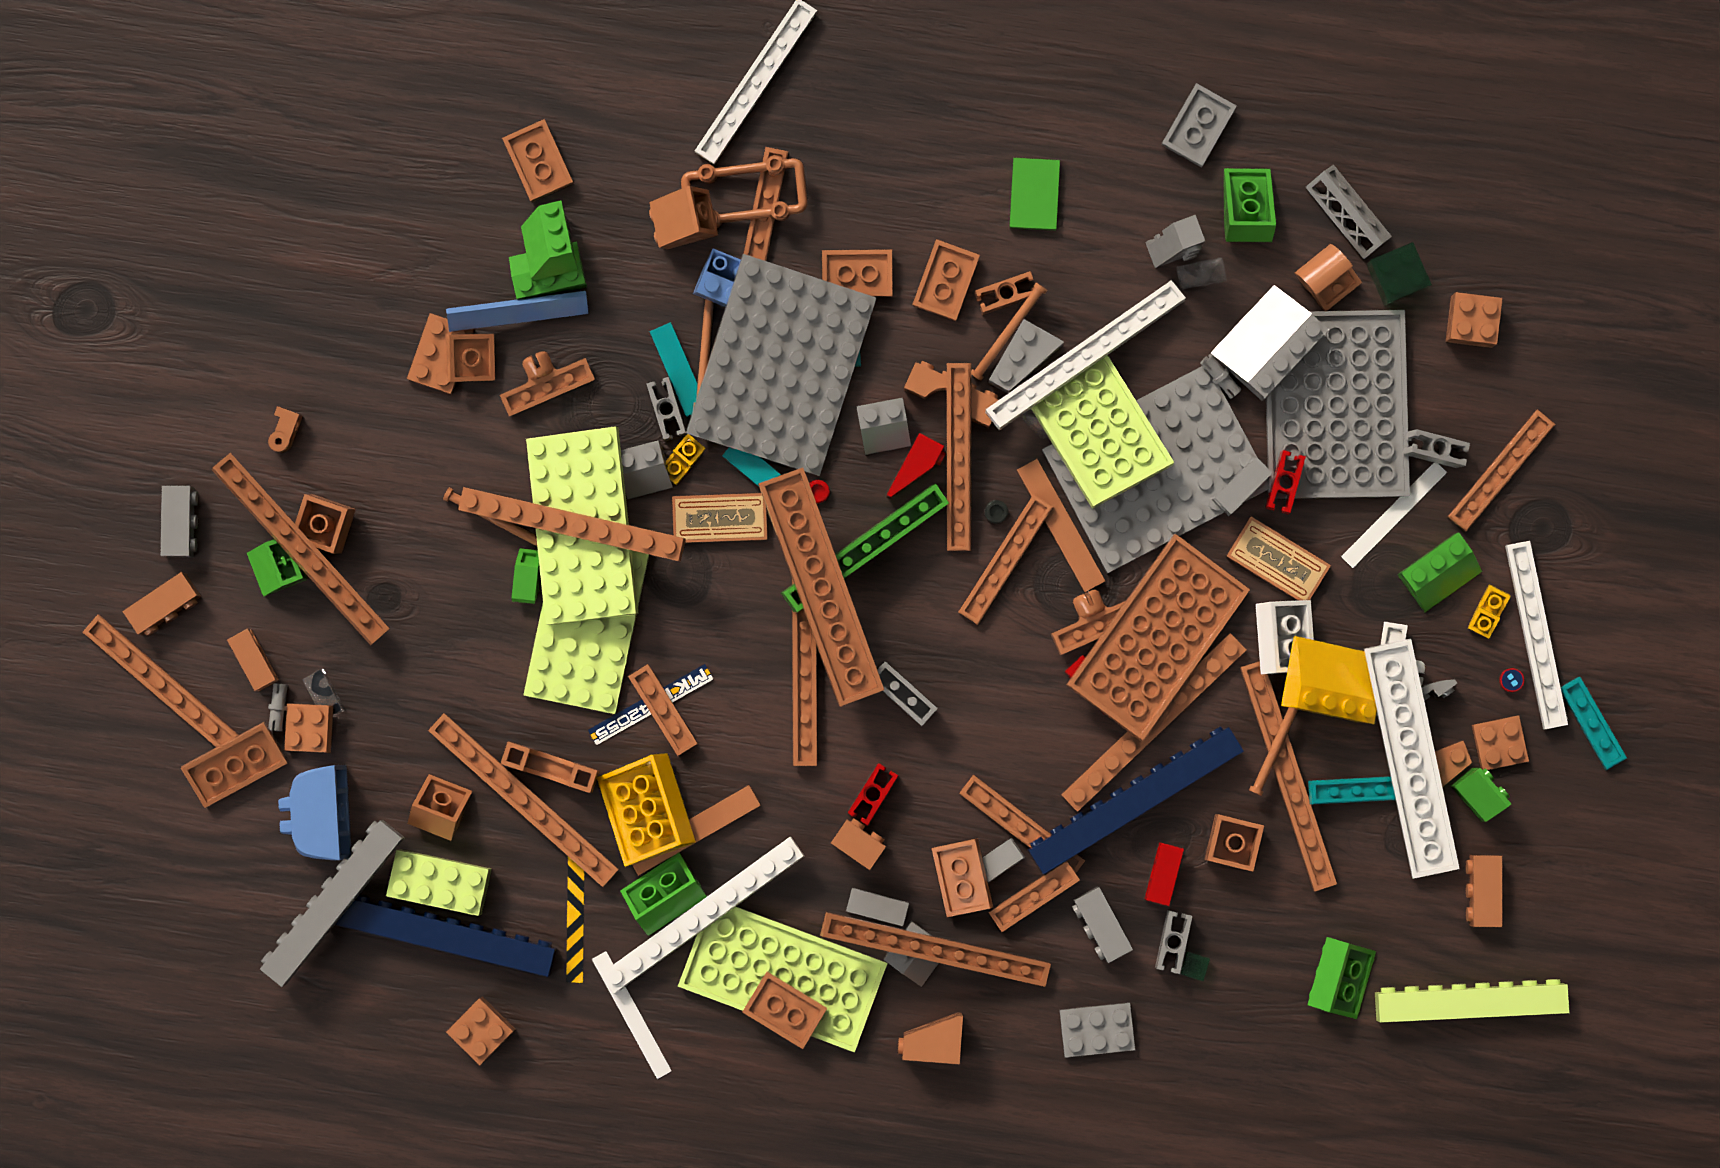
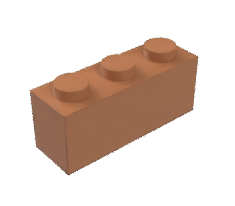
[123,572,201,636]
[1466,855,1502,927]

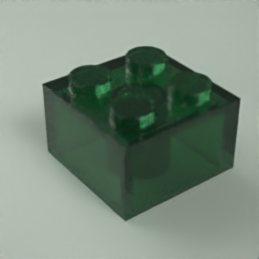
[1366,242,1432,307]

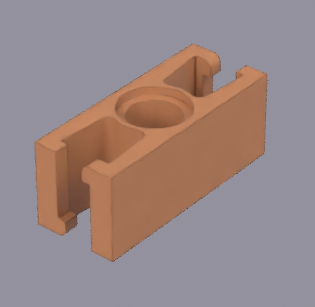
[975,271,1035,315]
[227,628,280,692]

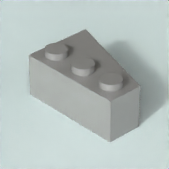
[1145,215,1205,268]
[988,319,1064,394]

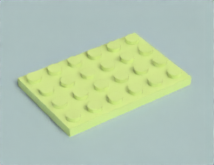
[1031,355,1174,509]

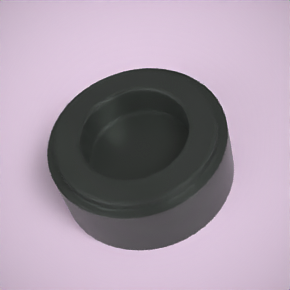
[985,500,1008,524]

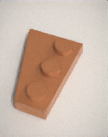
[1435,741,1472,787]

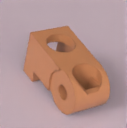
[268,406,303,453]

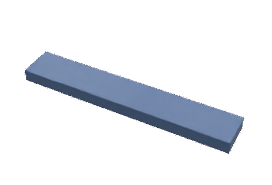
[446,291,588,332]

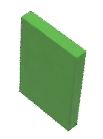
[1010,158,1060,231]

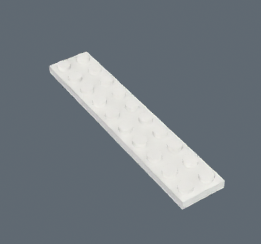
[1364,639,1459,879]

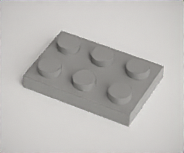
[1161,83,1236,168]
[1059,1002,1135,1057]

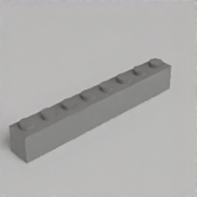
[260,820,405,987]

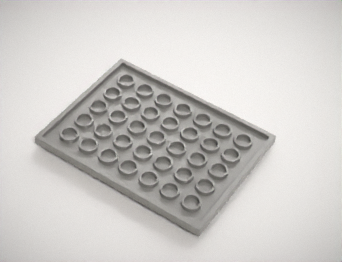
[686,254,876,476]
[1266,310,1410,499]
[1042,366,1269,573]

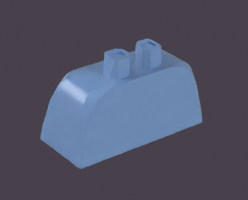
[278,765,351,860]

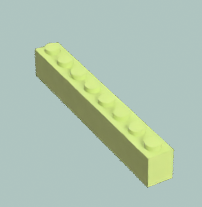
[1375,979,1569,1022]

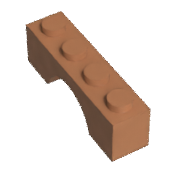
[904,361,998,429]
[500,741,599,793]

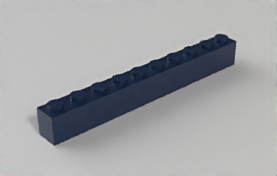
[1027,726,1244,875]
[335,895,557,977]

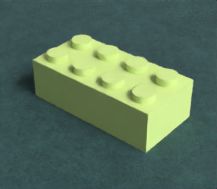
[386,849,491,916]

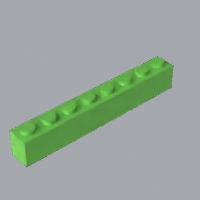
[781,484,949,612]

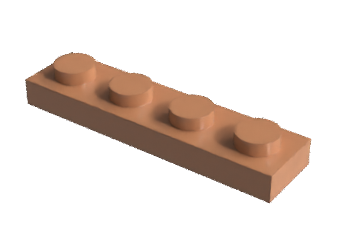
[628,664,698,756]
[989,860,1080,932]

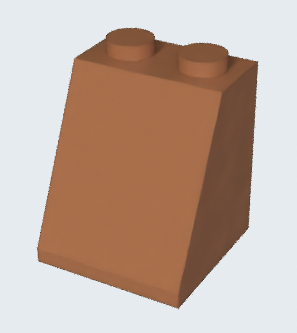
[649,186,718,249]
[898,1013,963,1064]

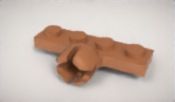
[500,351,595,416]
[1051,590,1126,655]

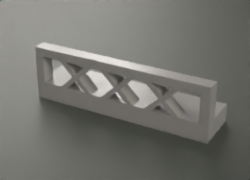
[1306,165,1392,259]

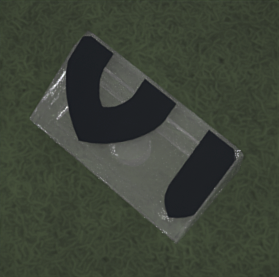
[303,669,345,716]

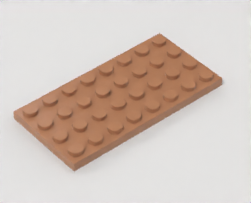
[1066,534,1250,741]

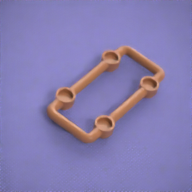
[681,155,807,228]

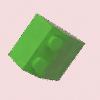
[1224,168,1276,242]

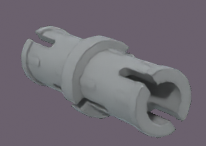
[1200,354,1241,398]
[268,683,288,731]

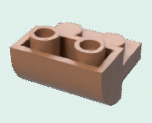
[1295,244,1362,311]

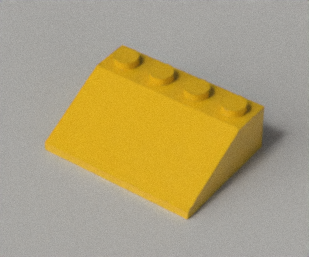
[1281,636,1377,724]
[597,753,696,867]

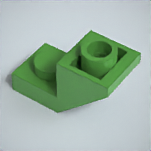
[512,548,540,604]

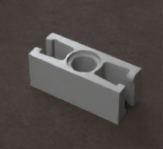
[647,377,687,442]
[1403,429,1470,468]
[1212,457,1272,516]
[846,888,909,926]
[1155,910,1192,974]

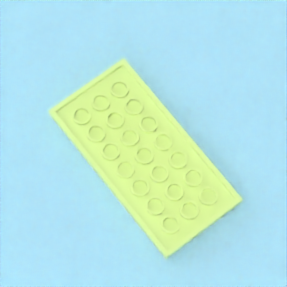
[526,426,638,625]
[524,551,649,714]
[678,907,887,1052]

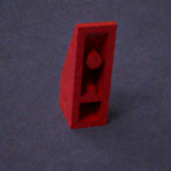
[887,433,946,499]

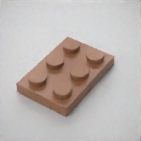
[502,119,574,203]
[912,239,980,321]
[822,250,892,297]
[407,313,475,395]
[932,838,993,917]
[742,971,827,1049]

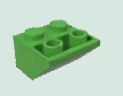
[247,539,308,597]
[1451,768,1511,822]

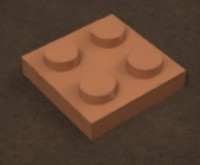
[446,334,495,382]
[284,704,333,753]
[1472,715,1529,770]

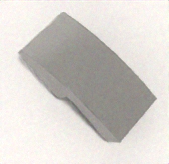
[1421,680,1457,701]
[982,838,1025,884]

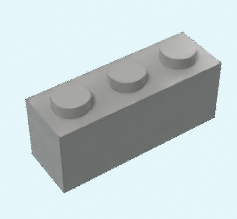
[161,486,198,557]
[877,662,938,726]
[1072,886,1133,963]

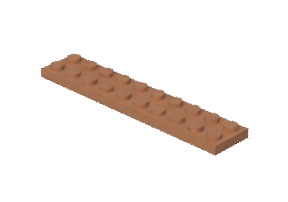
[758,467,884,706]

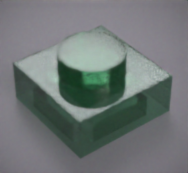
[1180,951,1210,981]

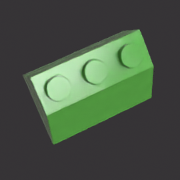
[521,200,578,281]
[509,242,587,300]
[1397,532,1482,612]
[620,853,707,936]
[1308,937,1376,1019]

